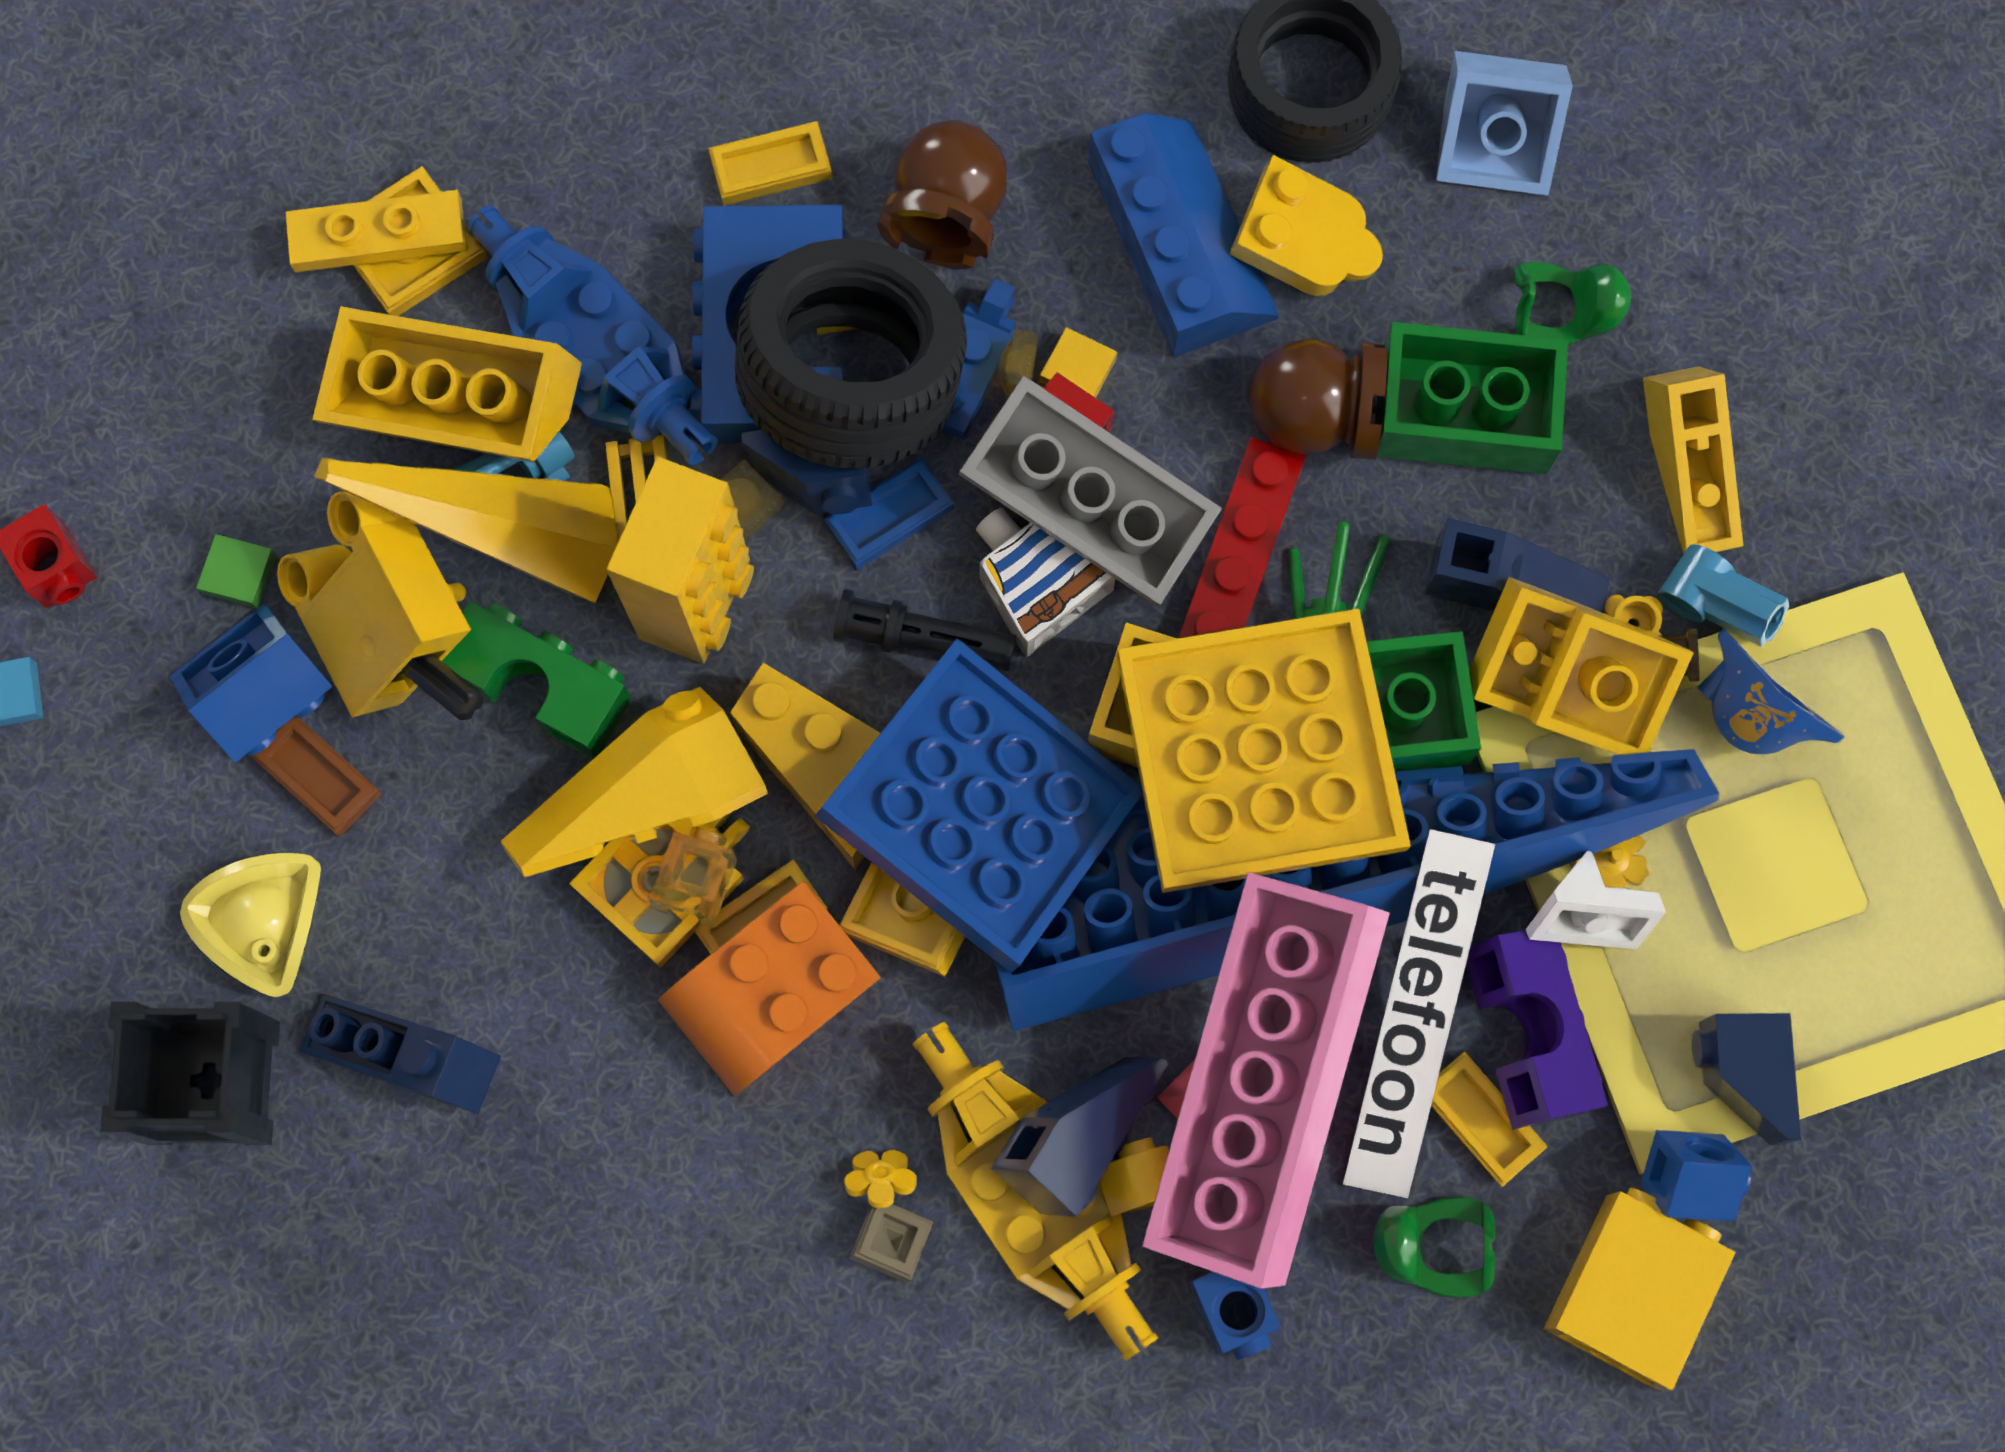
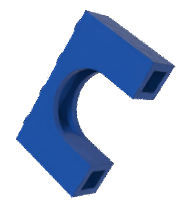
[691,205,845,443]

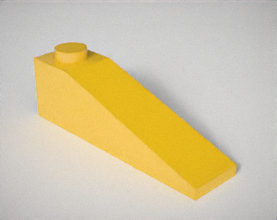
[501,687,768,877]

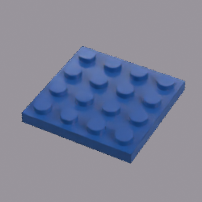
[815,638,1143,973]

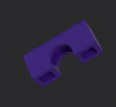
[1466,930,1608,1130]

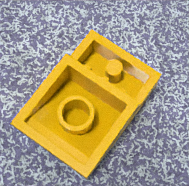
[1469,577,1694,755]

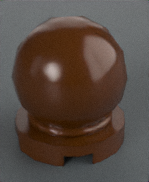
[877,120,1007,269]
[1248,338,1387,460]

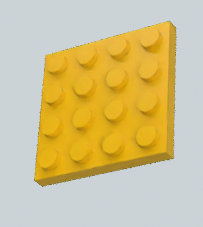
[1117,609,1411,893]

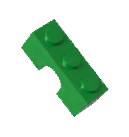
[442,601,632,759]

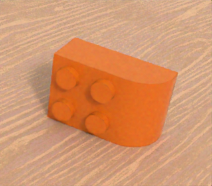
[658,881,881,1097]

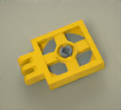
[569,812,750,968]

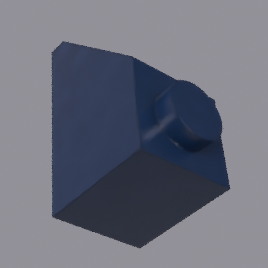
[742,430,873,514]
[1692,1013,1801,1145]

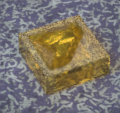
[998,329,1038,401]

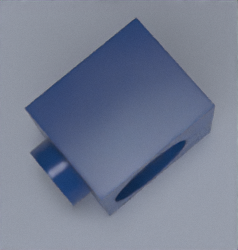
[1640,1130,1752,1221]
[1188,1272,1281,1361]

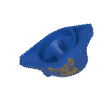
[1697,628,1845,755]

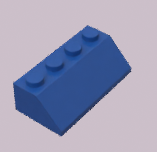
[1088,113,1279,358]

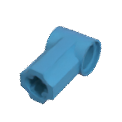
[1657,544,1789,647]

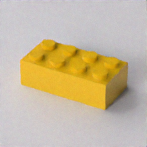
[606,456,754,664]

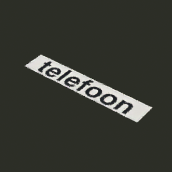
[1343,829,1495,1198]

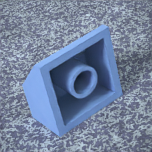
[1436,51,1573,195]

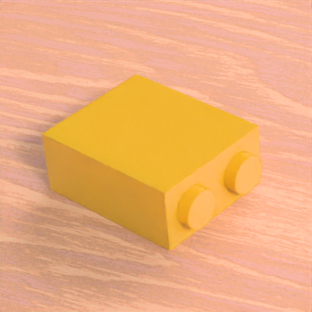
[1543,1188,1736,1391]

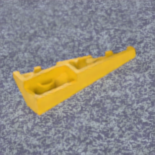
[314,458,618,603]

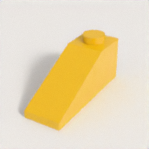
[1643,366,1743,554]

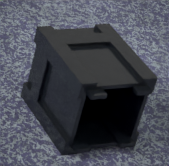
[100,1002,280,1145]

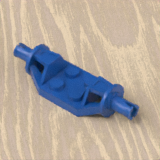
[467,205,718,465]

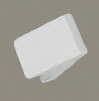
[1526,851,1666,950]

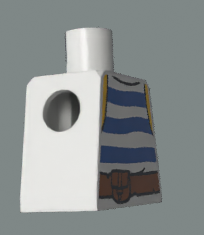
[976,508,1115,657]

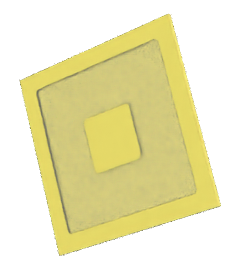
[1476,572,2005,1175]

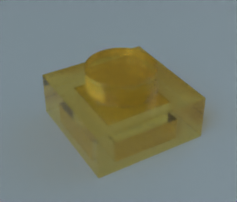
[721,459,785,542]

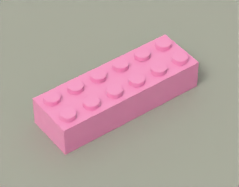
[1143,872,1390,1289]

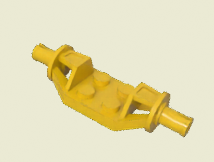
[912,1022,1158,1362]

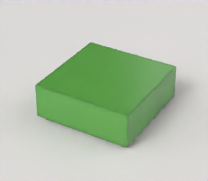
[196,534,277,608]

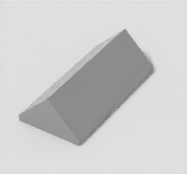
[958,376,1222,607]

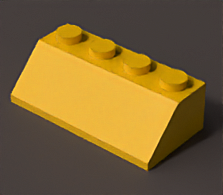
[312,306,582,462]

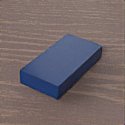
[824,458,954,571]

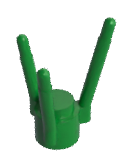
[1288,521,1390,620]

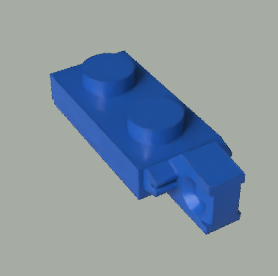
[942,278,1016,440]

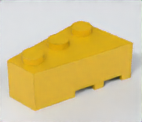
[730,663,881,871]

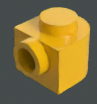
[1099,1137,1169,1217]

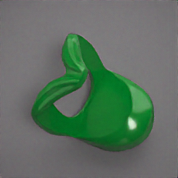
[1514,262,1632,345]
[1373,1197,1496,1298]

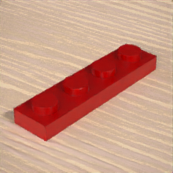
[1178,437,1306,639]

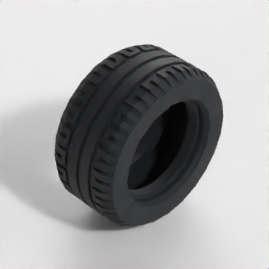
[735,239,967,469]

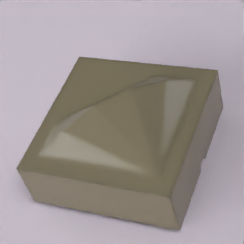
[849,1204,933,1283]

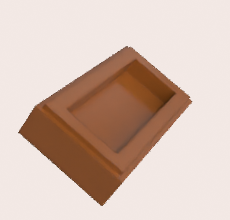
[251,716,382,837]

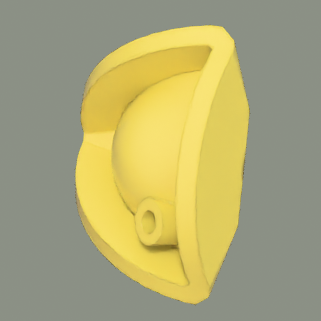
[180,853,321,998]

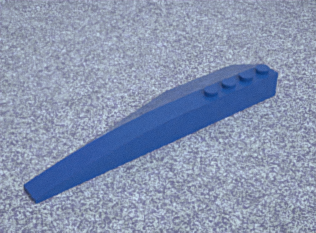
[991,749,1719,1032]

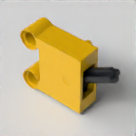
[277,491,483,720]

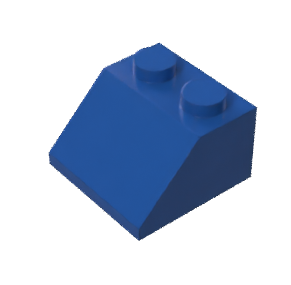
[169,603,332,763]

